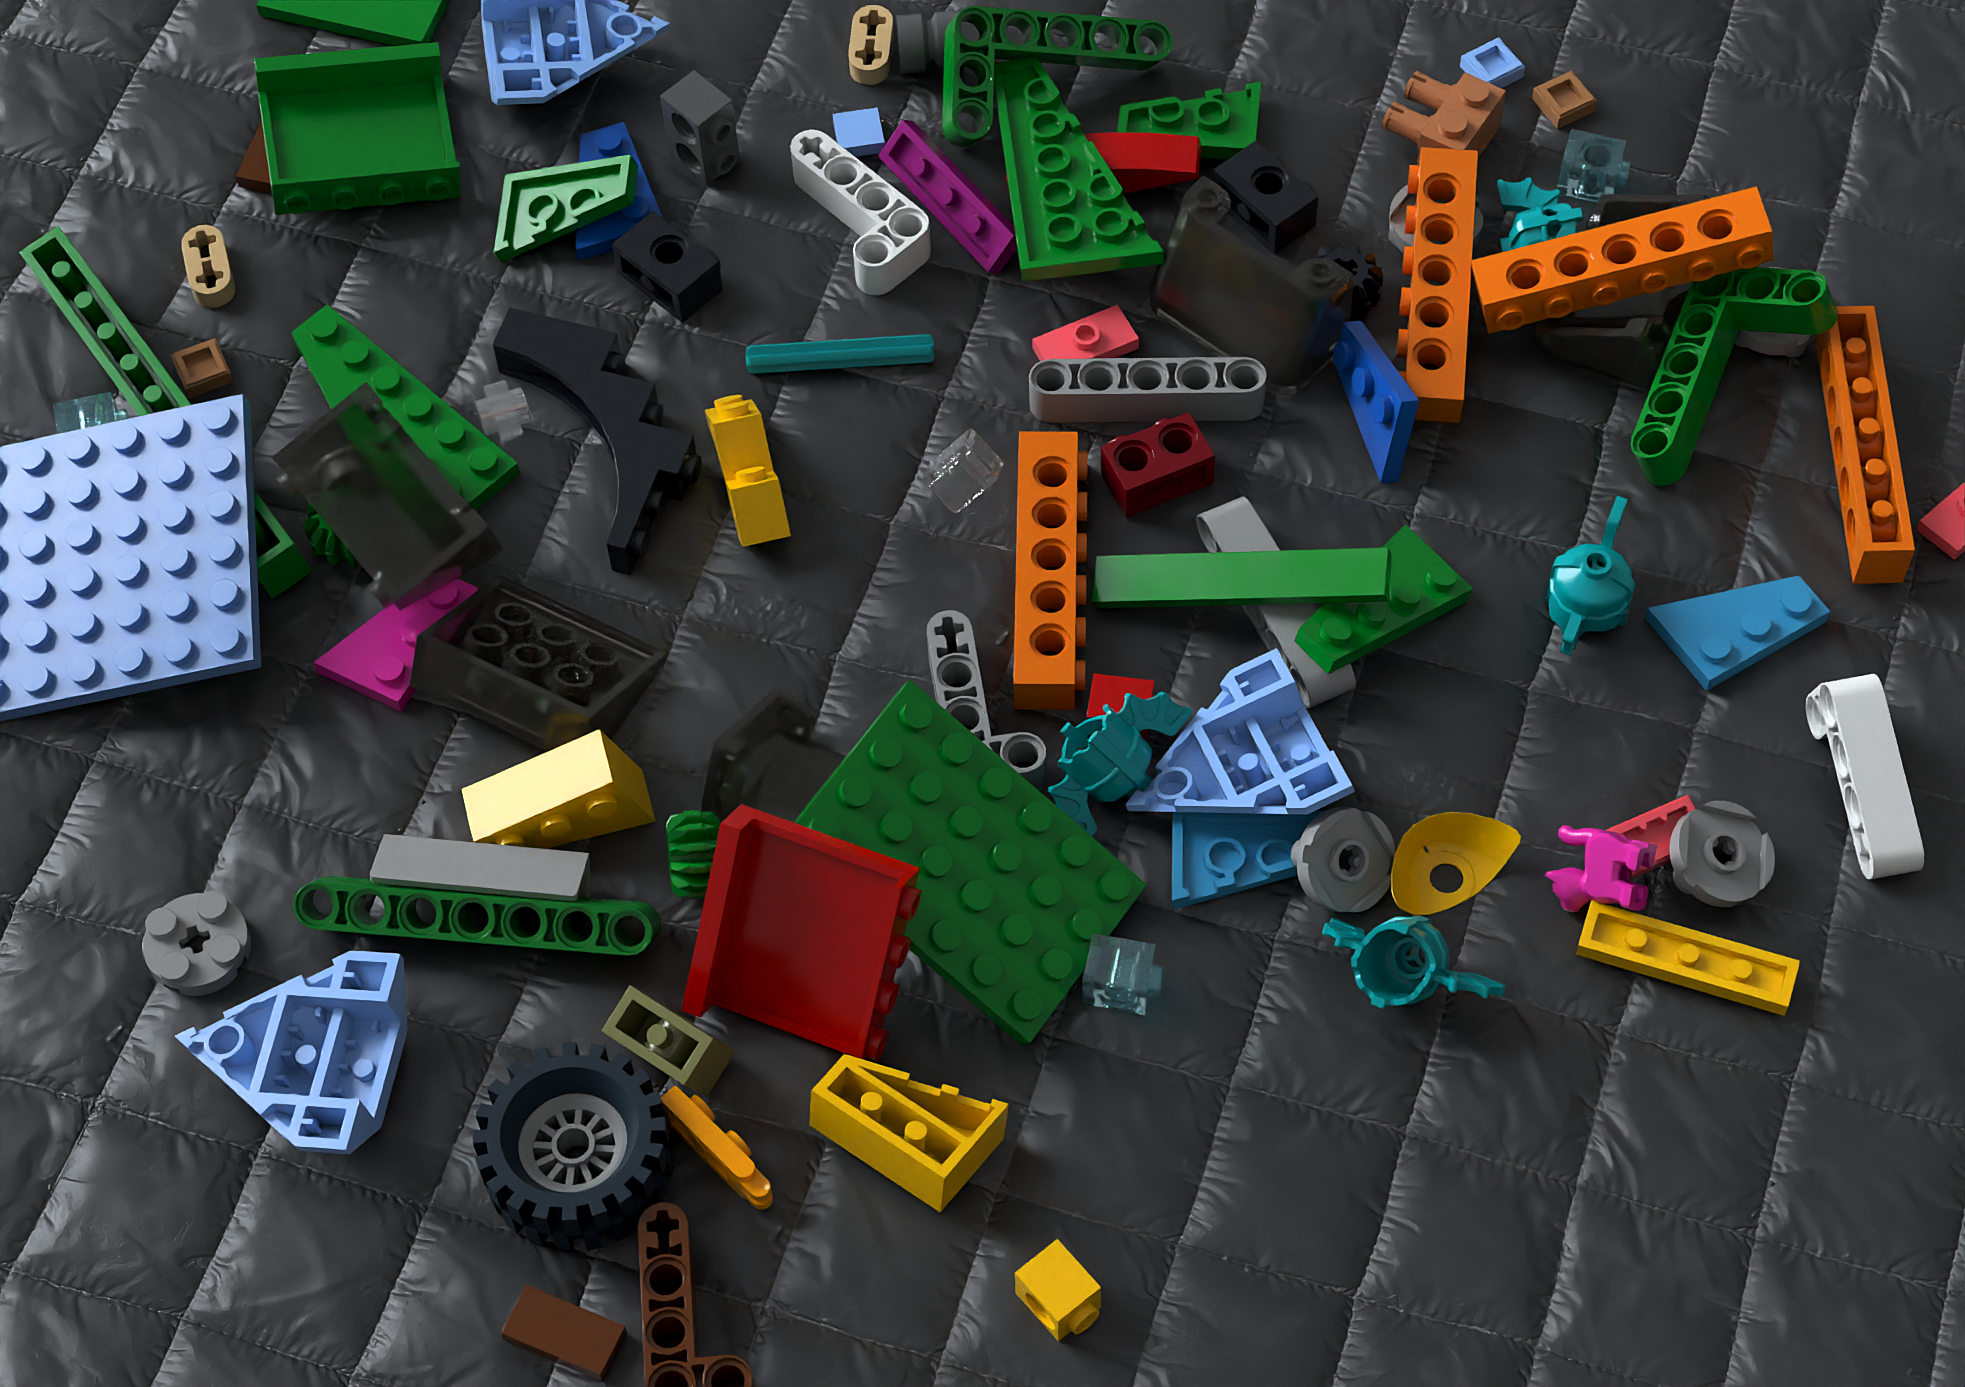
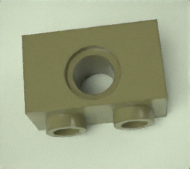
[601,985,736,1096]

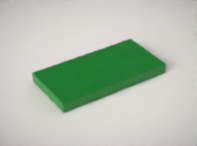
[256,0,450,46]

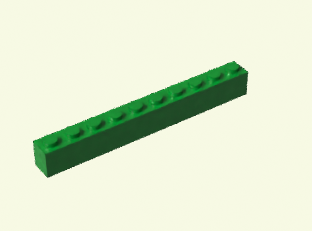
[19,226,313,599]

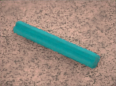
[745,334,935,374]

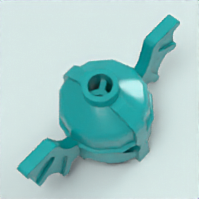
[1497,177,1583,252]
[1545,496,1635,656]
[1048,692,1193,836]
[1322,915,1506,1009]

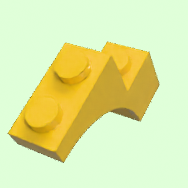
[705,395,791,547]

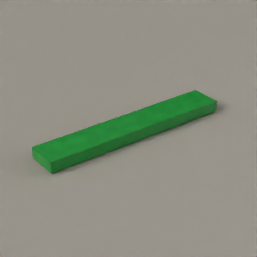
[1091,548,1392,608]

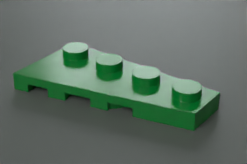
[1294,524,1473,674]

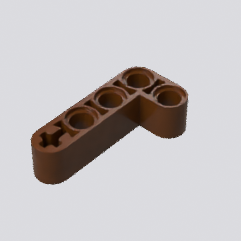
[638,1202,755,1387]

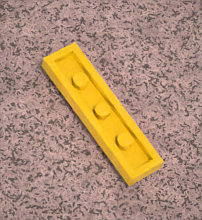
[1576,900,1800,1016]

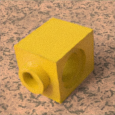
[1015,1239,1101,1342]

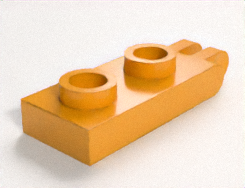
[661,1085,773,1210]

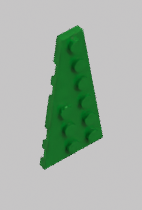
[994,57,1164,282]
[291,305,521,563]

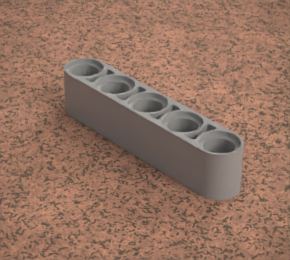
[1029,357,1267,423]
[1196,496,1356,708]

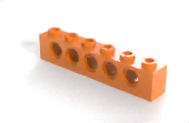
[1396,147,1478,423]
[1471,186,1774,334]
[1815,306,1915,584]
[1013,431,1088,710]

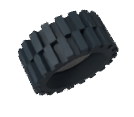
[473,1042,674,1252]

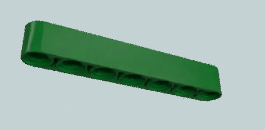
[293,876,661,956]

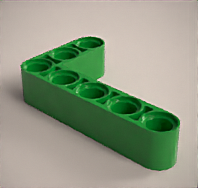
[942,6,1173,148]
[1630,267,1838,486]

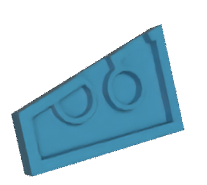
[1645,576,1830,691]
[1172,811,1324,910]

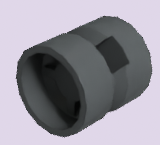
[896,10,964,74]

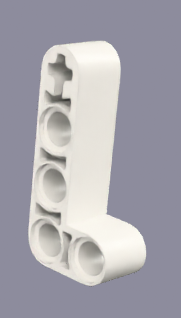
[790,130,931,295]
[1806,674,1924,880]

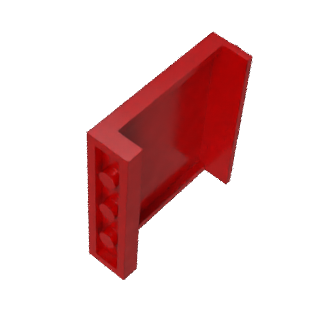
[681,804,922,1061]

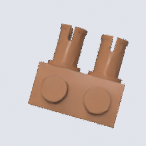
[1382,71,1506,165]

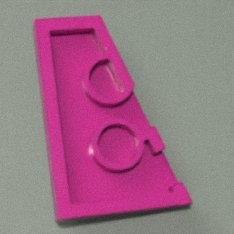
[313,569,481,712]

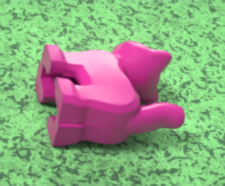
[1545,825,1657,912]

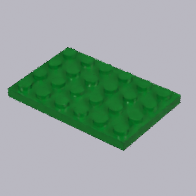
[794,680,1147,1046]

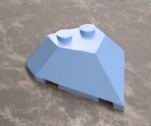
[481,0,670,105]
[1126,648,1355,815]
[175,951,408,1155]

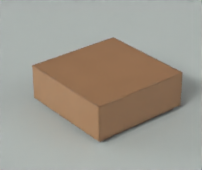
[1532,70,1597,129]
[170,338,234,399]

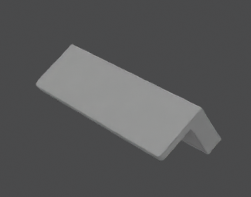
[370,834,592,902]

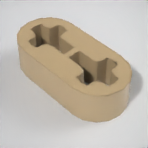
[848,5,894,85]
[182,225,235,308]

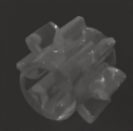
[474,380,532,443]

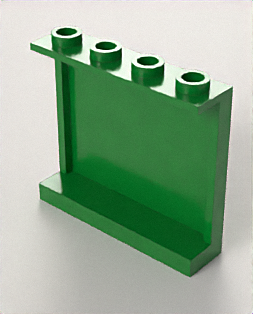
[254,42,461,215]

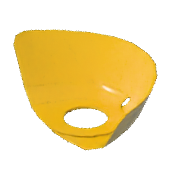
[1391,812,1521,916]

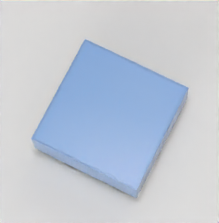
[1460,37,1525,88]
[832,107,885,157]

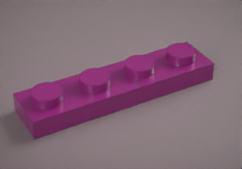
[878,119,1017,274]

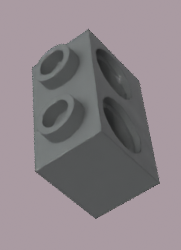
[660,70,740,186]

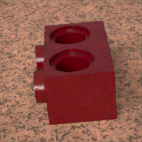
[1101,412,1215,518]

